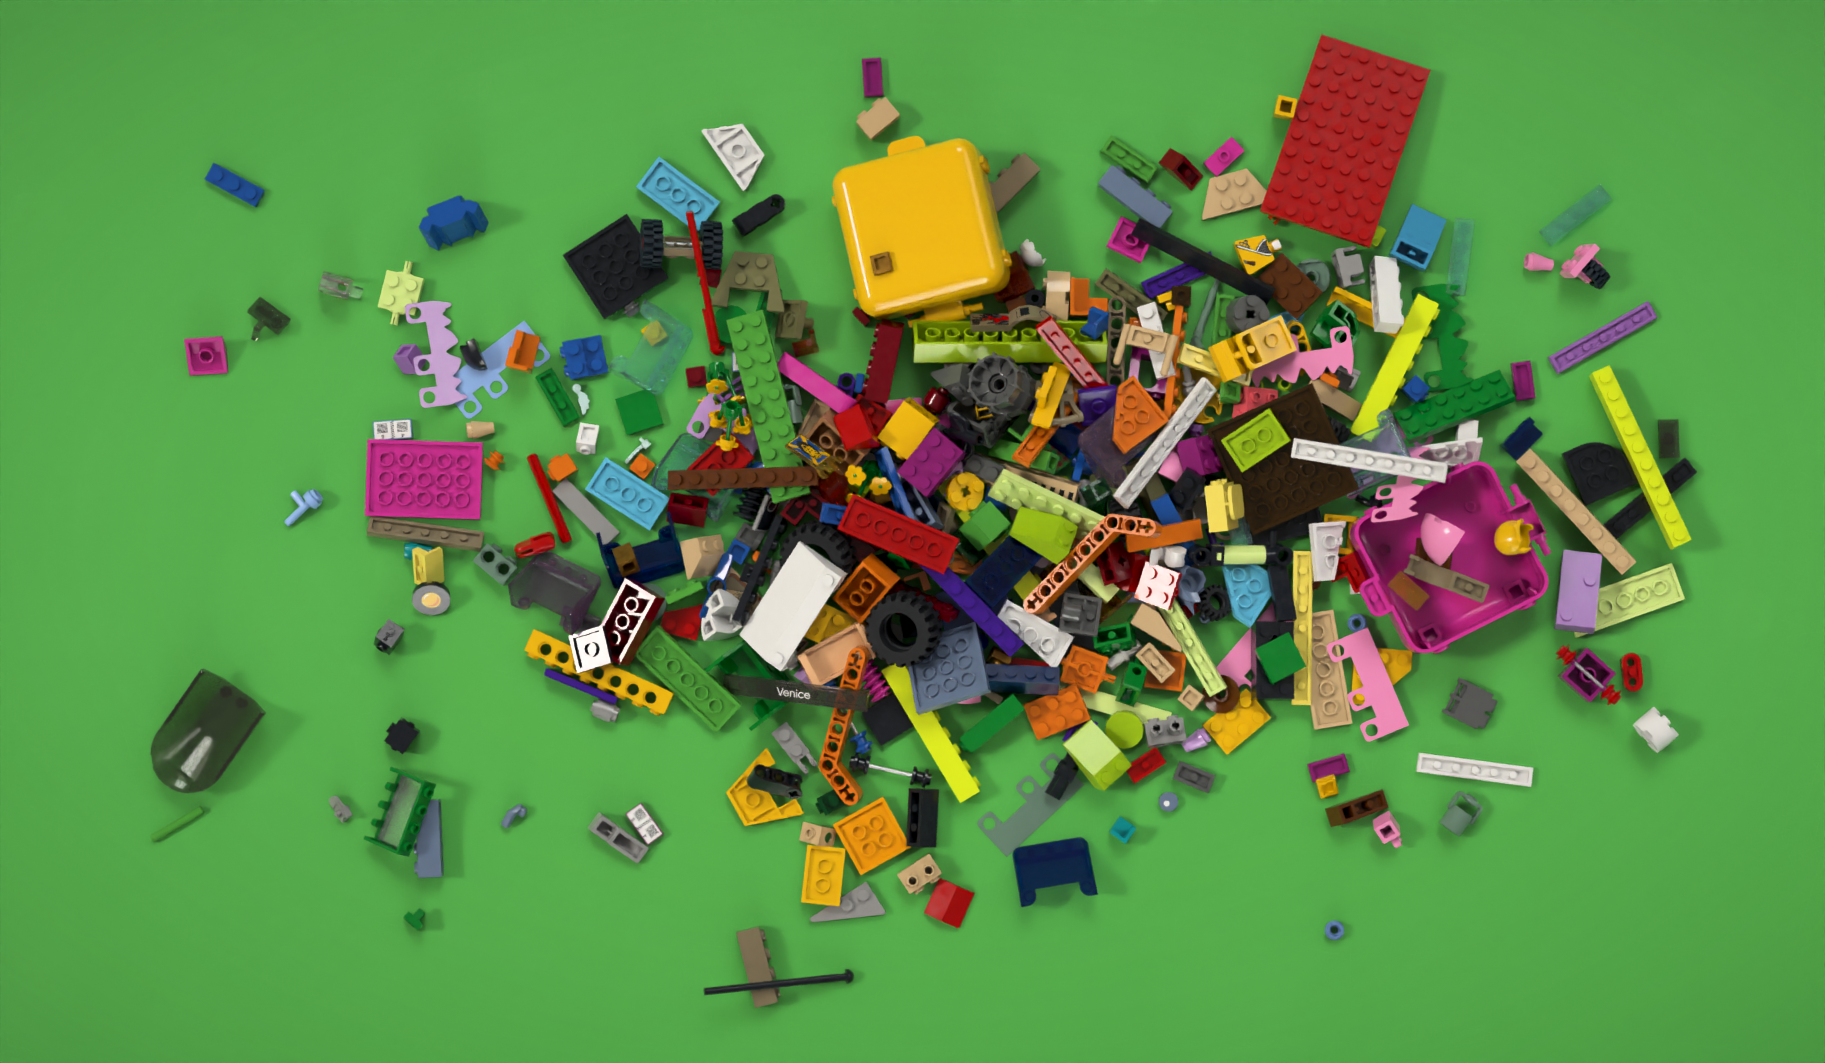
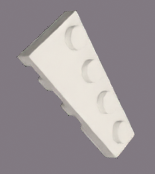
[997,599,1074,667]

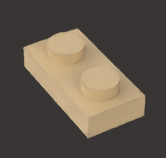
[1135,642,1175,683]

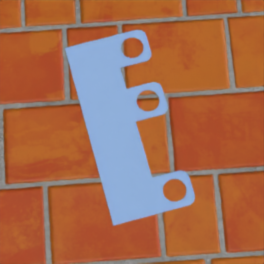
[453,321,550,419]

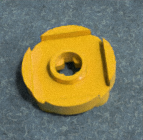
[945,472,984,511]

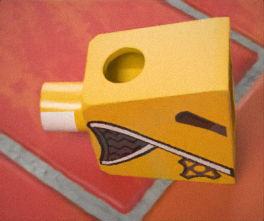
[1233,235,1282,275]

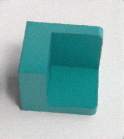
[1109,816,1136,844]

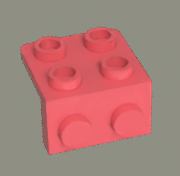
[1232,387,1278,418]

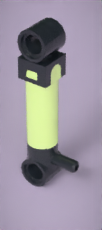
[1187,530,1293,566]

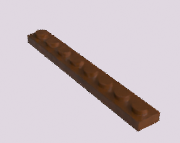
[668,466,819,491]

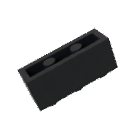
[906,788,939,847]

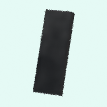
[1266,565,1297,622]

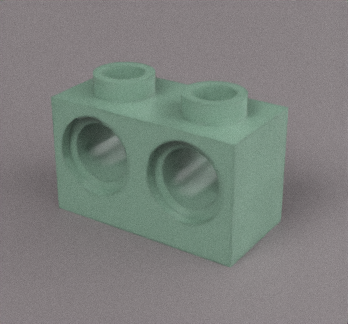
[473,543,519,586]

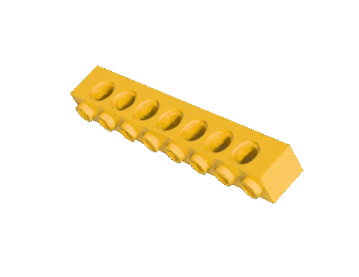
[524,629,674,716]

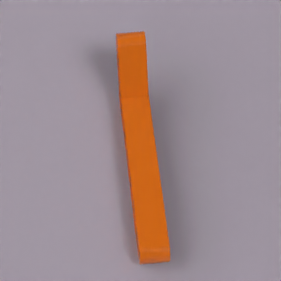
[1023,514,1162,615]
[819,645,870,805]

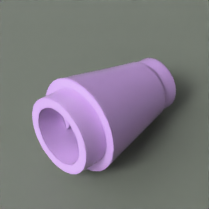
[1182,728,1211,753]

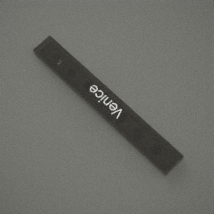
[723,674,869,712]

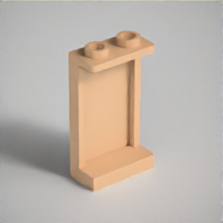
[796,622,876,690]

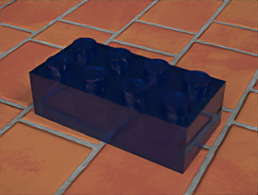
[964,535,1043,609]

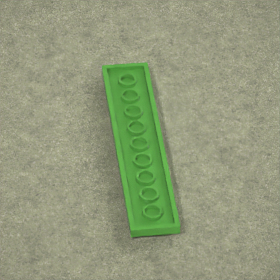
[726,310,811,504]

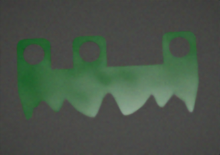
[1412,284,1474,392]

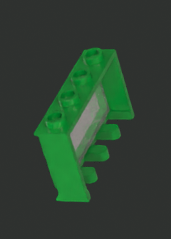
[364,767,436,857]

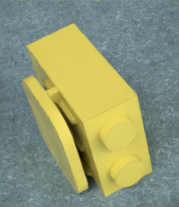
[1204,479,1244,533]

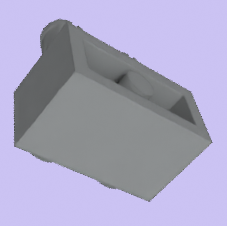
[1144,715,1187,748]

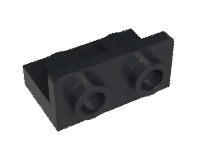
[1168,467,1206,515]

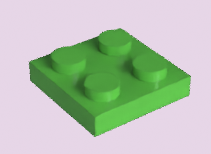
[665,580,705,605]

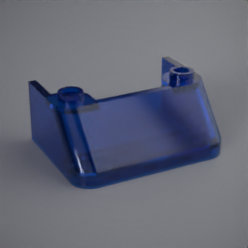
[596,511,685,590]

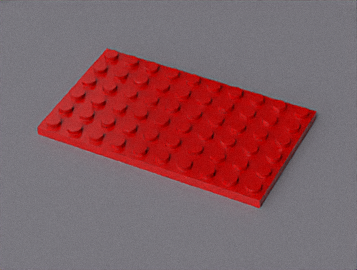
[1260,34,1431,248]

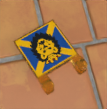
[785,434,843,479]

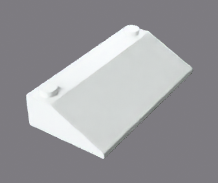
[739,541,847,671]

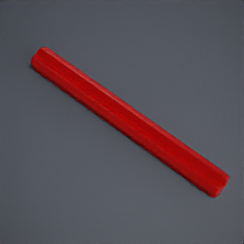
[527,453,572,543]

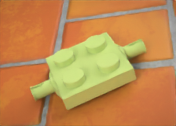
[378,261,425,326]

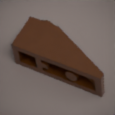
[1325,789,1389,827]

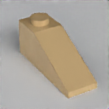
[1130,602,1182,652]

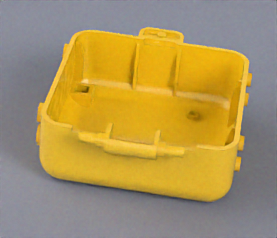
[832,136,1012,328]

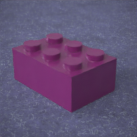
[897,427,967,498]

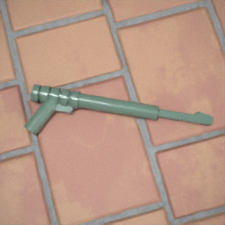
[1189,279,1220,350]

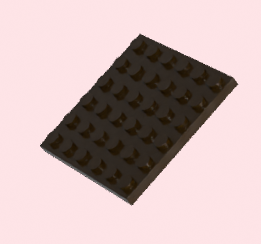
[1206,383,1360,535]

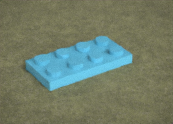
[636,157,720,233]
[585,457,669,531]

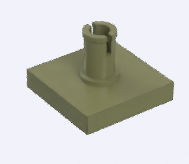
[775,300,814,339]

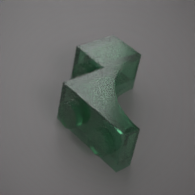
[1080,476,1113,542]

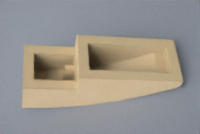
[1308,378,1362,421]

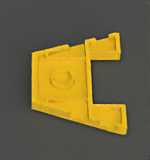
[726,748,804,826]

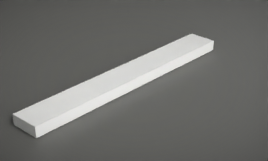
[1113,377,1217,509]
[1291,438,1448,483]

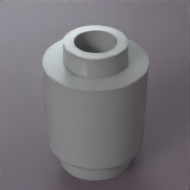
[590,698,620,723]

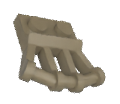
[1028,380,1084,427]

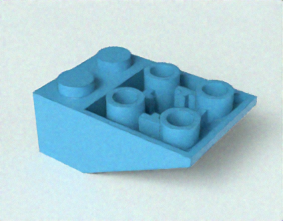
[1388,204,1447,272]

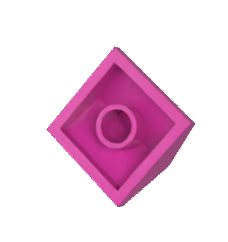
[1106,216,1150,264]
[184,336,228,375]

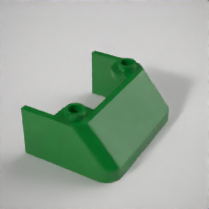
[704,640,797,731]

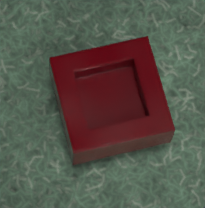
[699,269,722,289]
[852,307,870,327]
[685,366,707,388]

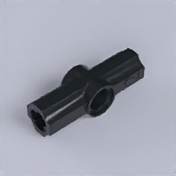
[1045,752,1079,800]

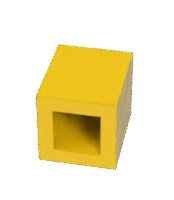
[1272,95,1297,121]

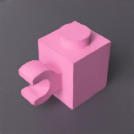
[1373,811,1402,848]

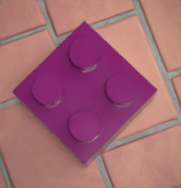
[1176,435,1223,476]

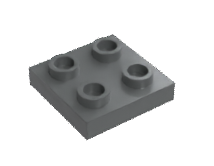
[1058,592,1102,637]

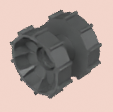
[967,352,1037,420]

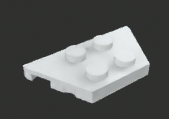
[701,124,765,192]

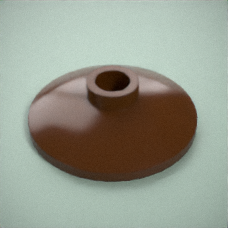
[1202,675,1240,713]

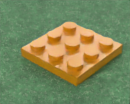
[833,797,911,875]

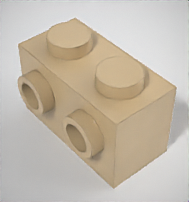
[856,97,900,141]
[897,853,942,895]

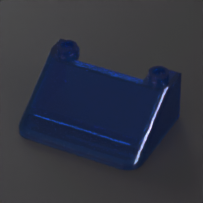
[1012,837,1098,907]

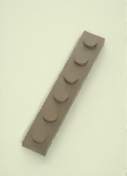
[367,516,484,552]

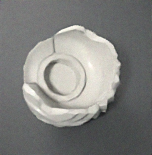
[1020,239,1046,267]

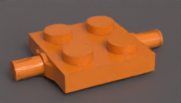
[1059,644,1117,694]

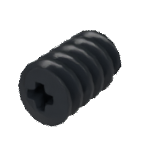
[733,488,767,522]

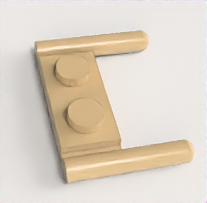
[1113,323,1178,377]

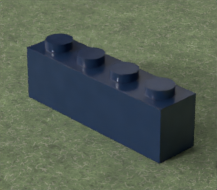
[985,663,1060,695]

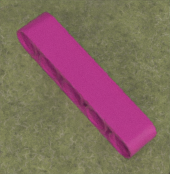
[777,351,858,413]

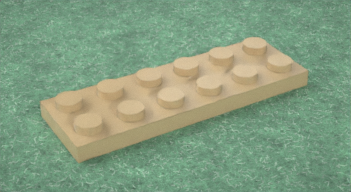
[1310,610,1352,730]

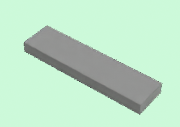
[552,478,620,546]

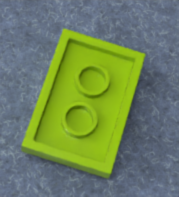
[1221,408,1291,472]

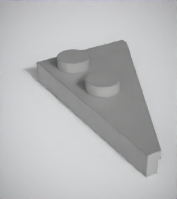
[809,882,886,922]

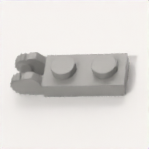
[771,722,818,775]

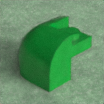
[1310,299,1360,349]

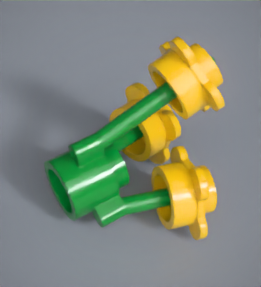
[708,400,753,451]

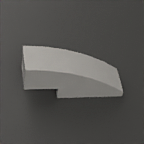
[588,812,649,864]

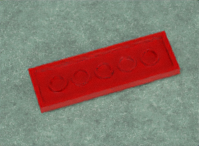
[837,494,960,575]

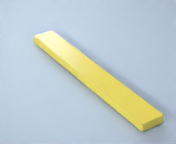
[1291,551,1313,705]

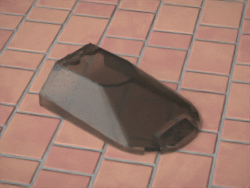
[150,669,266,793]

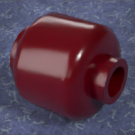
[923,386,951,415]

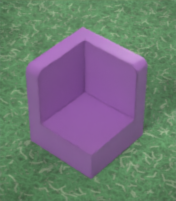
[393,344,426,374]

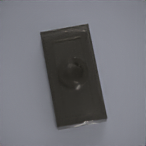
[1658,419,1680,458]

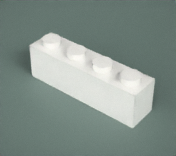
[1369,256,1404,334]

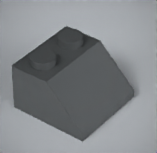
[931,363,977,406]

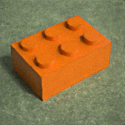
[832,553,900,624]

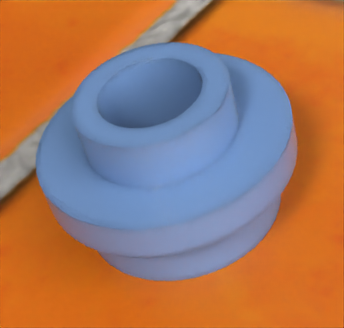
[1347,614,1367,633]
[1325,920,1344,940]

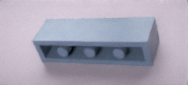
[1097,165,1173,228]
[412,799,444,878]

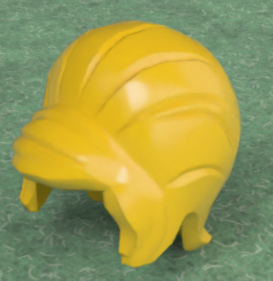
[1494,519,1534,556]

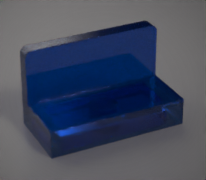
[1500,417,1542,460]

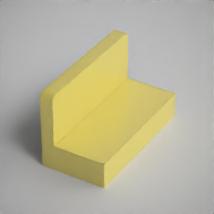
[412,547,445,585]

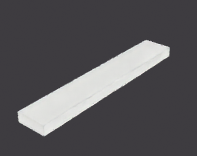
[1416,753,1533,787]

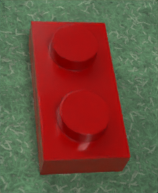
[1126,747,1166,784]

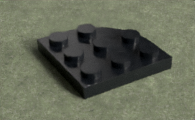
[1561,442,1638,506]

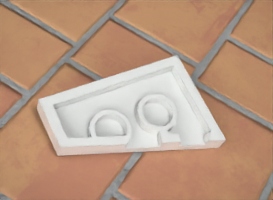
[1309,521,1346,582]

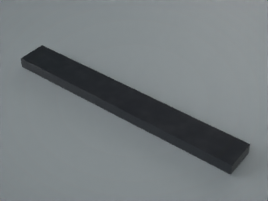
[1131,218,1276,305]

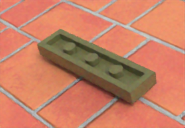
[1095,268,1169,322]

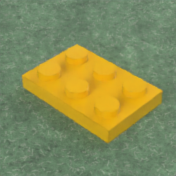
[1202,688,1271,755]
[801,845,846,907]

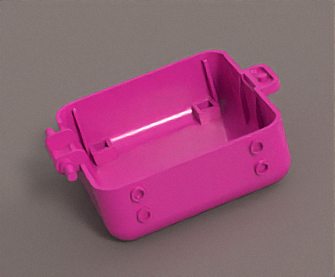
[1350,461,1552,654]

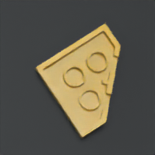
[1351,648,1412,705]

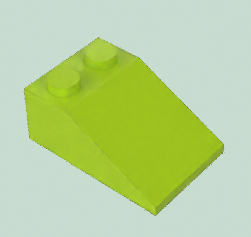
[1009,506,1078,565]
[1062,720,1132,791]

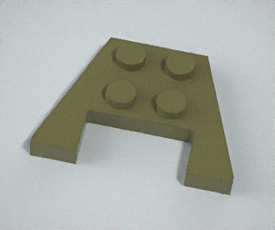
[711,251,785,314]

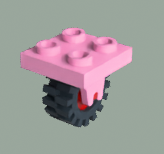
[1559,243,1611,290]

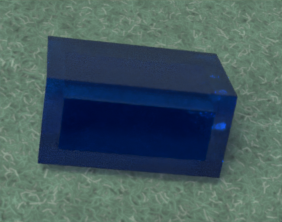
[1048,423,1087,459]

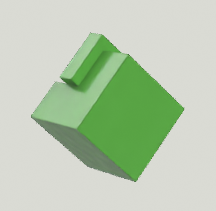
[959,501,1011,551]

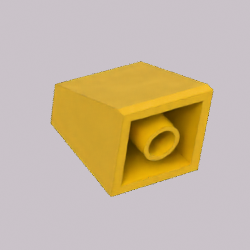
[877,397,940,460]

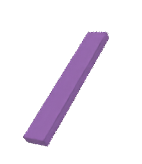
[1547,301,1658,374]

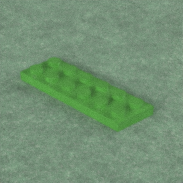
[635,626,743,732]

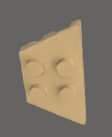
[1202,169,1267,221]

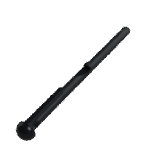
[703,969,854,996]

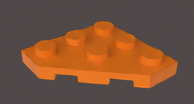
[1112,375,1169,454]

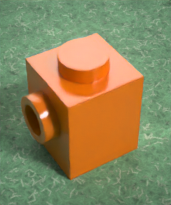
[547,453,578,482]

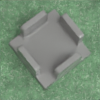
[1331,245,1365,290]

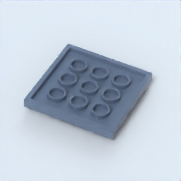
[907,622,991,715]

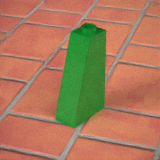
[959,694,1025,753]

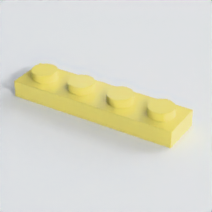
[1177,343,1253,387]

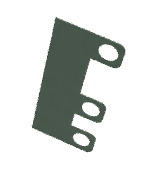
[977,753,1084,857]

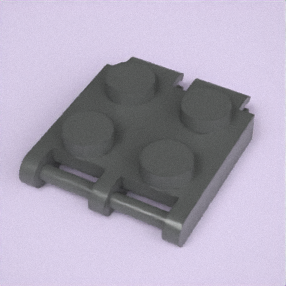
[1442,678,1498,729]

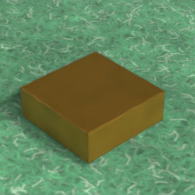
[870,251,894,276]

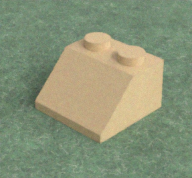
[680,534,725,580]

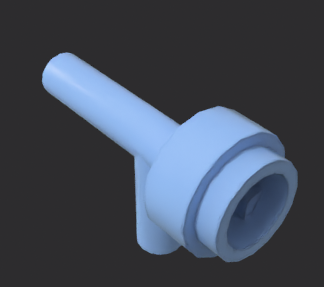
[284,489,323,526]

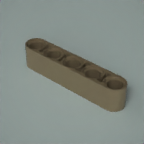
[1107,296,1126,389]

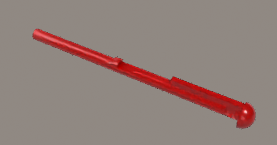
[686,211,725,356]

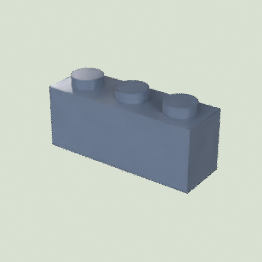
[901,478,944,530]

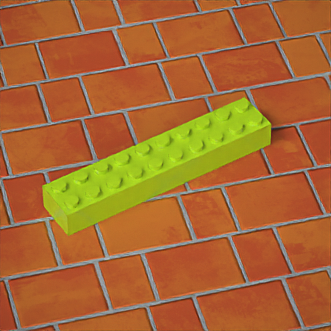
[912,321,1108,363]

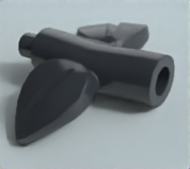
[943,412,985,462]

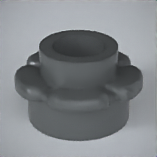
[623,301,641,318]

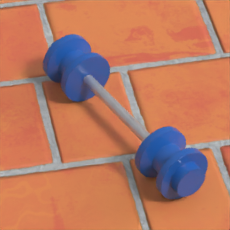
[820,678,873,754]

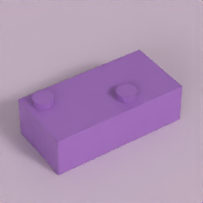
[1554,550,1602,634]

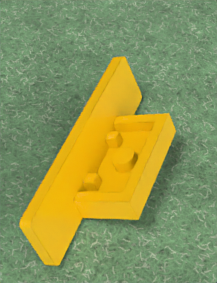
[1031,362,1071,429]

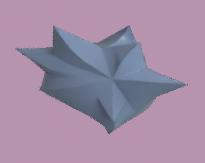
[1172,565,1206,615]

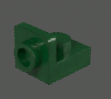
[815,789,846,816]

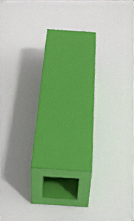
[988,439,1060,474]

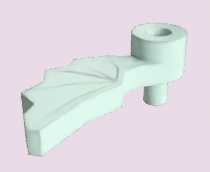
[572,384,590,415]
[625,437,651,464]

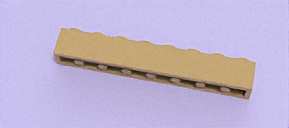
[1516,448,1636,575]

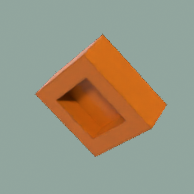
[1319,372,1340,388]
[629,453,656,480]

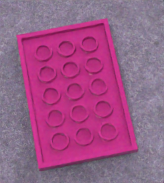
[365,439,483,520]

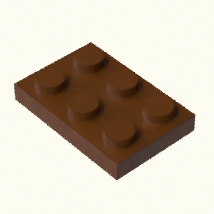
[1257,253,1324,320]

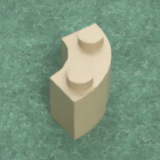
[1041,271,1070,321]

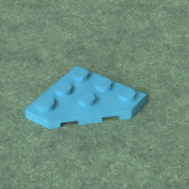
[1222,564,1271,628]

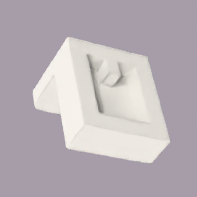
[576,422,599,455]

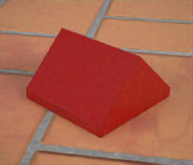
[833,404,880,451]

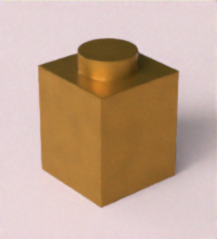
[612,542,640,577]

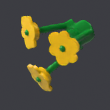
[697,361,747,405]
[845,460,892,503]

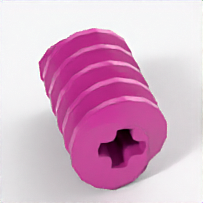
[855,659,892,702]

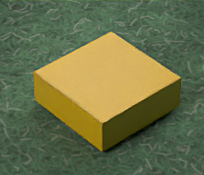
[1315,774,1339,799]

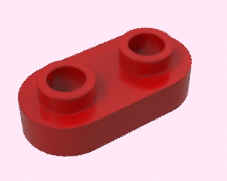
[1621,653,1643,691]

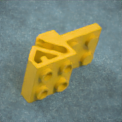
[1208,315,1297,383]
[804,604,868,643]

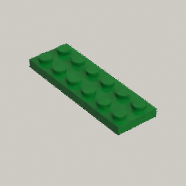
[1394,370,1516,445]

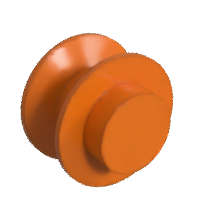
[484,450,505,470]

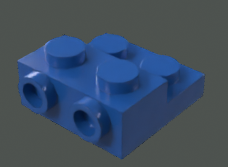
[560,335,609,381]

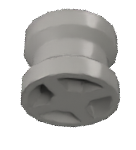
[1030,362,1049,375]

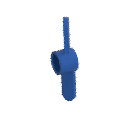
[699,552,734,620]

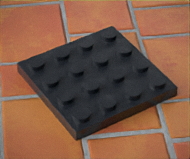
[563,214,669,320]

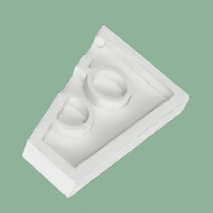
[1419,437,1483,468]

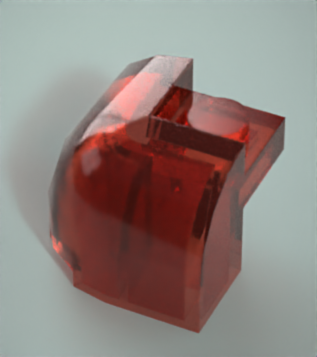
[993,251,1036,303]

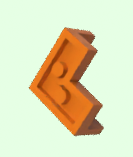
[1069,277,1108,317]
[505,330,540,374]

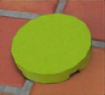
[1105,710,1144,749]

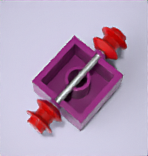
[1556,645,1621,705]

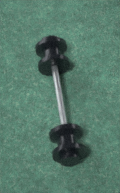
[849,753,932,788]

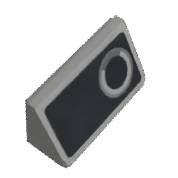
[752,493,781,532]

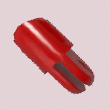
[514,532,555,558]

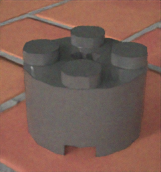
[1225,295,1270,334]

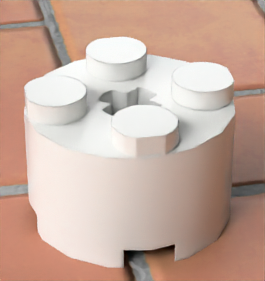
[1633,707,1679,753]

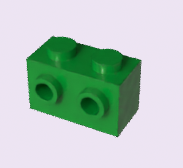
[1093,622,1137,655]

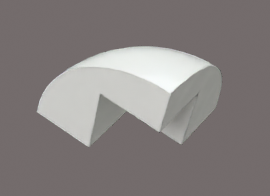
[701,589,751,641]

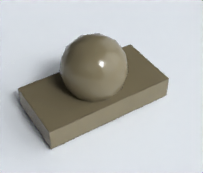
[936,502,959,534]

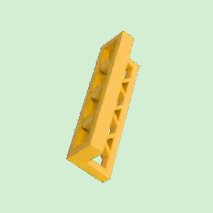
[1326,286,1406,338]

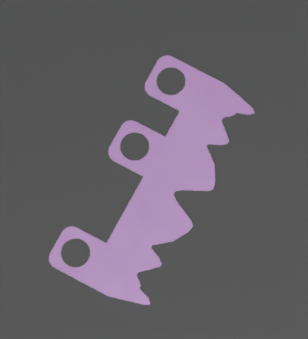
[405,301,467,408]
[686,393,759,455]

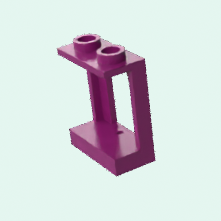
[1128,346,1167,401]

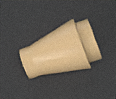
[466,421,494,439]

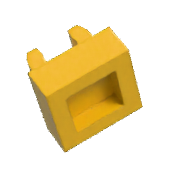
[1156,291,1175,311]

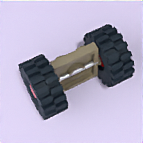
[639,219,723,270]

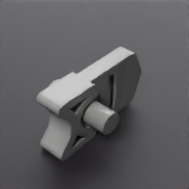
[329,796,353,823]

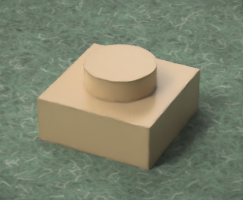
[1177,684,1205,711]

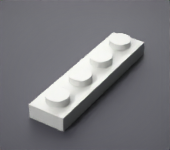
[1137,302,1176,380]

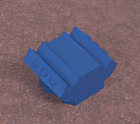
[419,195,489,251]

